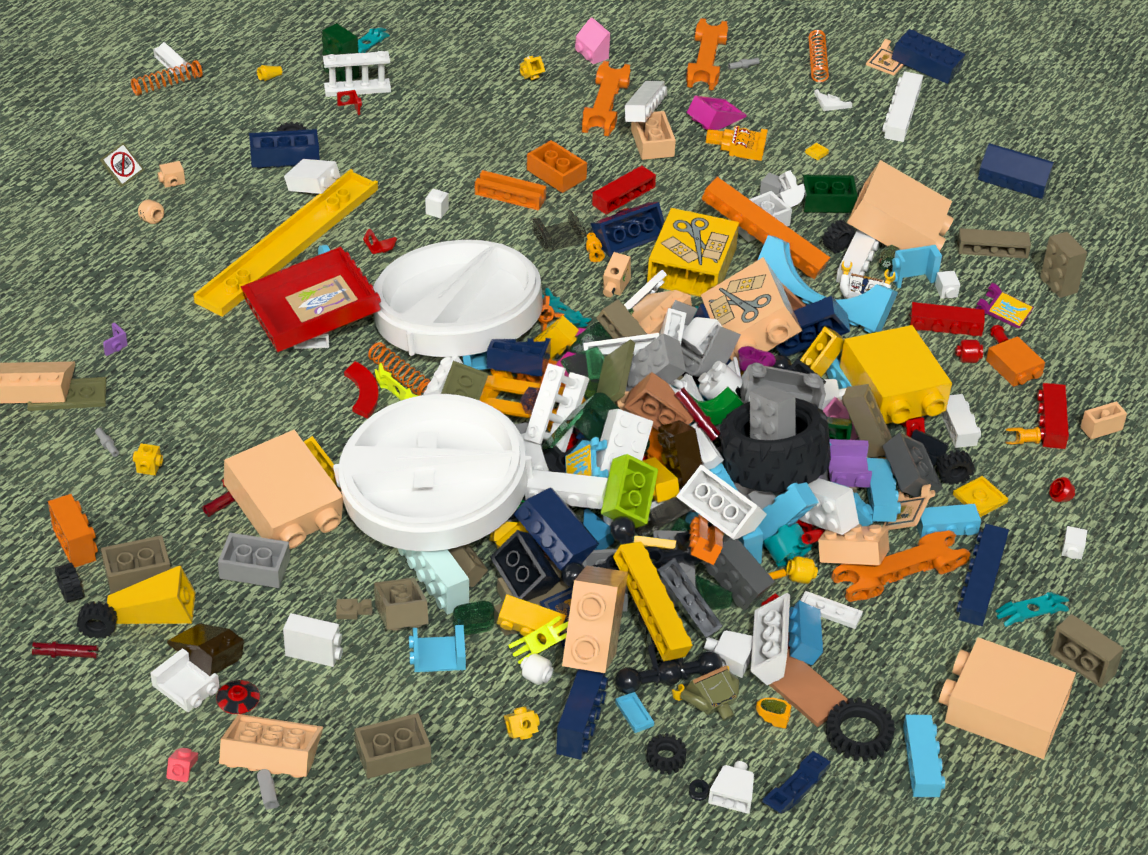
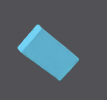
[615,692,654,733]

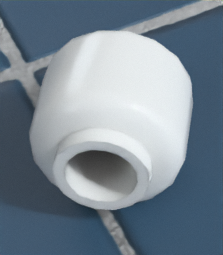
[520,653,554,685]

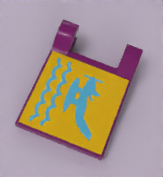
[976,283,1034,329]

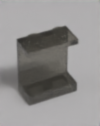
[532,210,586,252]
[636,496,690,537]

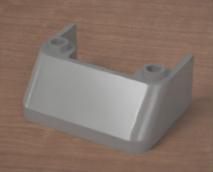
[659,300,741,377]
[740,363,826,409]

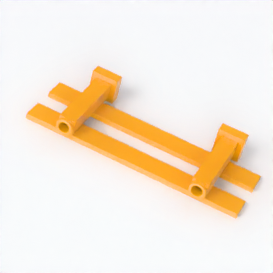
[479,369,596,432]

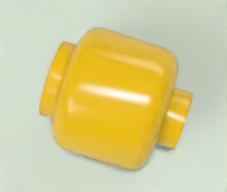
[786,556,818,584]

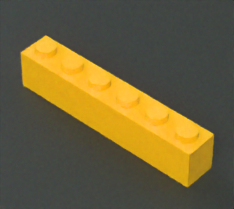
[613,541,693,661]

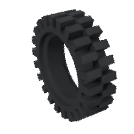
[826,697,895,762]

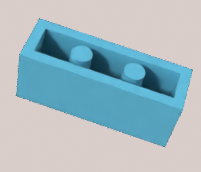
[917,504,981,538]

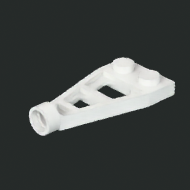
[624,270,667,311]

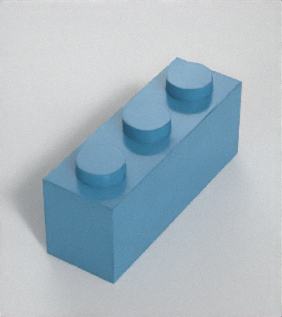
[788,600,823,665]

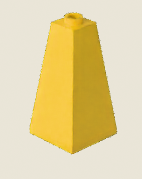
[107,566,196,624]

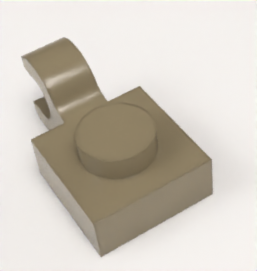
[336,599,373,619]

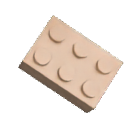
[631,111,676,160]
[818,524,889,565]

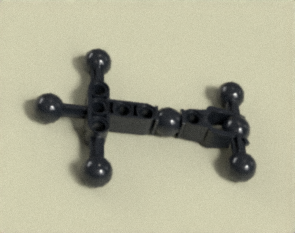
[561,516,723,694]

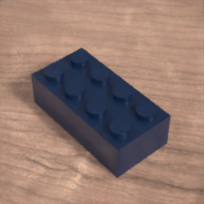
[892,29,966,84]
[775,296,850,356]
[556,669,608,760]

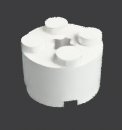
[698,361,742,400]

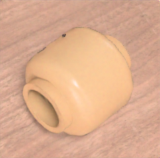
[138,199,164,224]

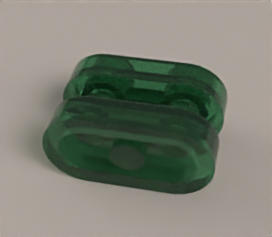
[453,601,494,636]

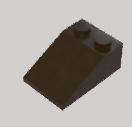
[167,623,244,676]

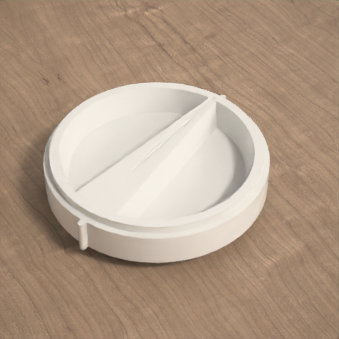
[373,240,543,357]
[333,394,534,551]

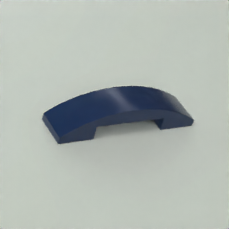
[762,751,831,814]

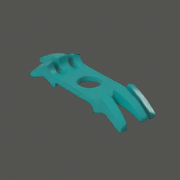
[358,27,390,53]
[542,288,592,327]
[996,592,1069,627]

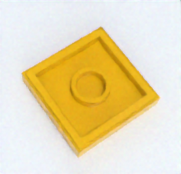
[953,476,1009,517]
[634,536,676,550]

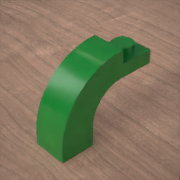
[688,387,744,425]

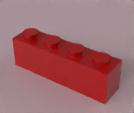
[592,165,656,215]
[910,302,985,336]
[1037,383,1069,449]

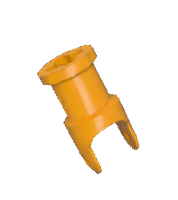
[586,233,605,262]
[1005,427,1041,445]

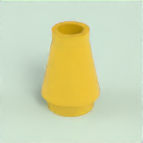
[257,65,282,81]

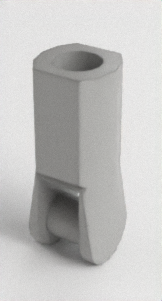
[257,769,280,810]

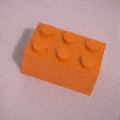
[527,140,587,193]
[48,494,98,568]

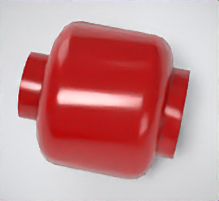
[955,339,983,363]

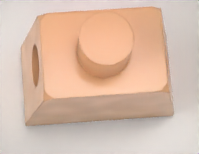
[603,252,631,297]

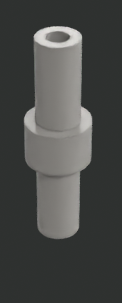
[728,58,759,70]
[95,428,119,457]

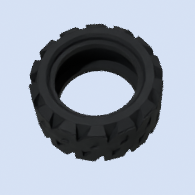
[720,398,831,492]

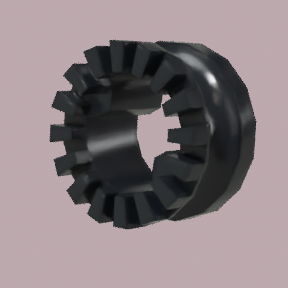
[689,779,709,801]

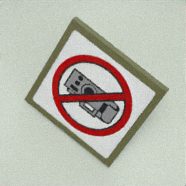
[100,143,145,187]

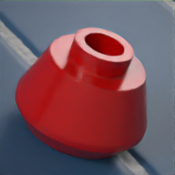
[1050,477,1075,502]

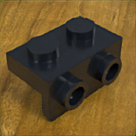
[911,429,949,466]

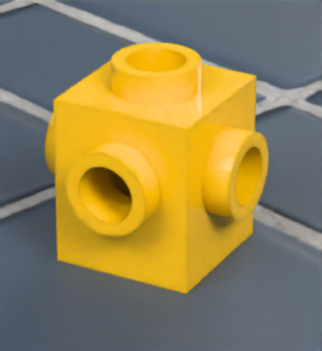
[520,56,545,80]
[133,443,163,476]
[504,707,540,740]

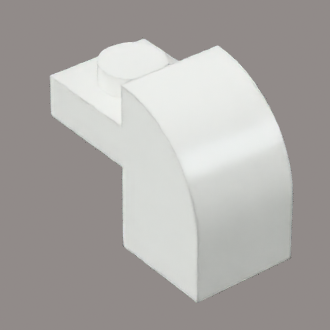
[777,170,805,208]

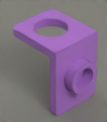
[103,322,128,356]

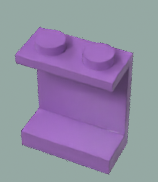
[828,439,872,488]

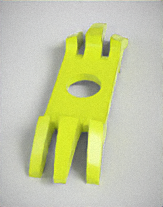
[375,363,419,401]
[508,616,568,664]

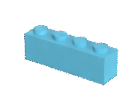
[866,458,901,522]
[759,482,819,547]
[903,715,945,797]

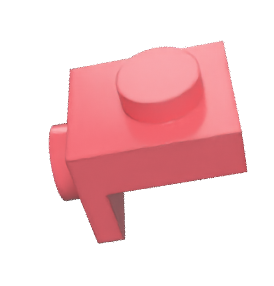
[167,748,198,782]

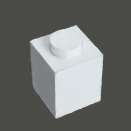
[425,189,449,218]
[935,271,960,299]
[1061,526,1087,560]

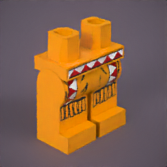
[721,126,768,161]

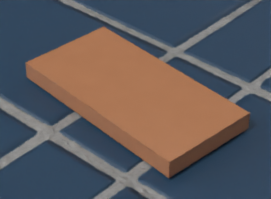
[769,649,848,727]

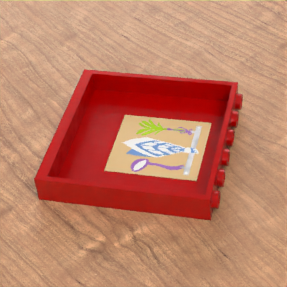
[240,246,381,352]

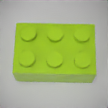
[601,454,658,528]

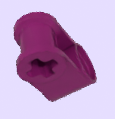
[738,346,776,371]

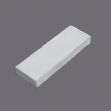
[800,591,863,629]

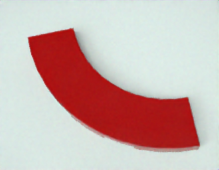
[344,361,379,419]

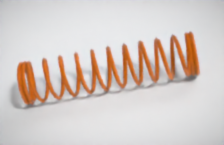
[808,30,829,82]
[131,60,203,96]
[368,342,430,396]

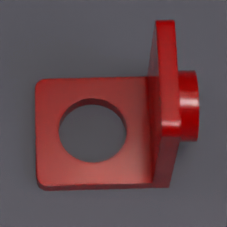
[337,90,362,115]
[363,229,397,254]

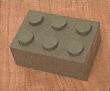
[1040,232,1087,298]
[101,535,171,594]
[374,577,429,631]
[1050,614,1124,688]
[354,713,431,779]

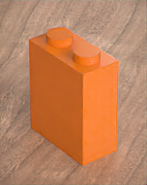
[986,336,1045,387]

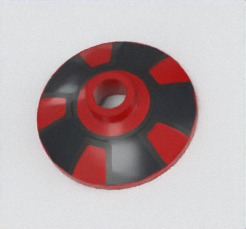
[216,680,260,714]

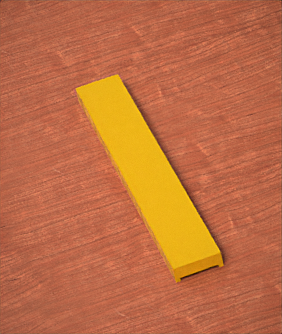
[194,169,378,317]

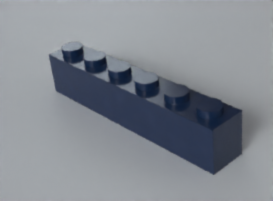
[956,523,1009,627]

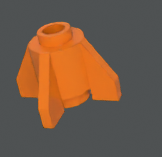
[538,295,564,332]

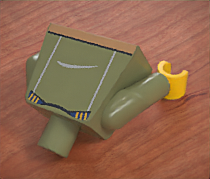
[672,666,739,721]

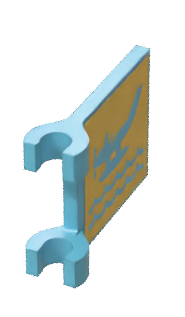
[565,437,609,478]

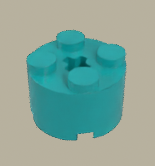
[763,523,812,568]

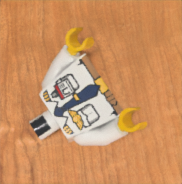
[840,261,896,299]

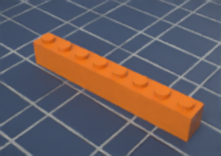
[702,177,831,279]

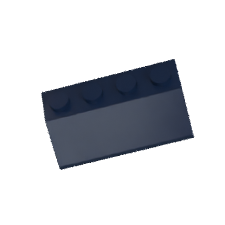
[249,129,320,168]
[978,143,1054,199]
[591,202,665,257]
[514,487,599,571]

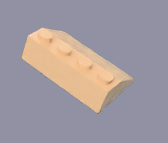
[605,290,692,339]
[0,361,75,403]
[219,714,323,778]

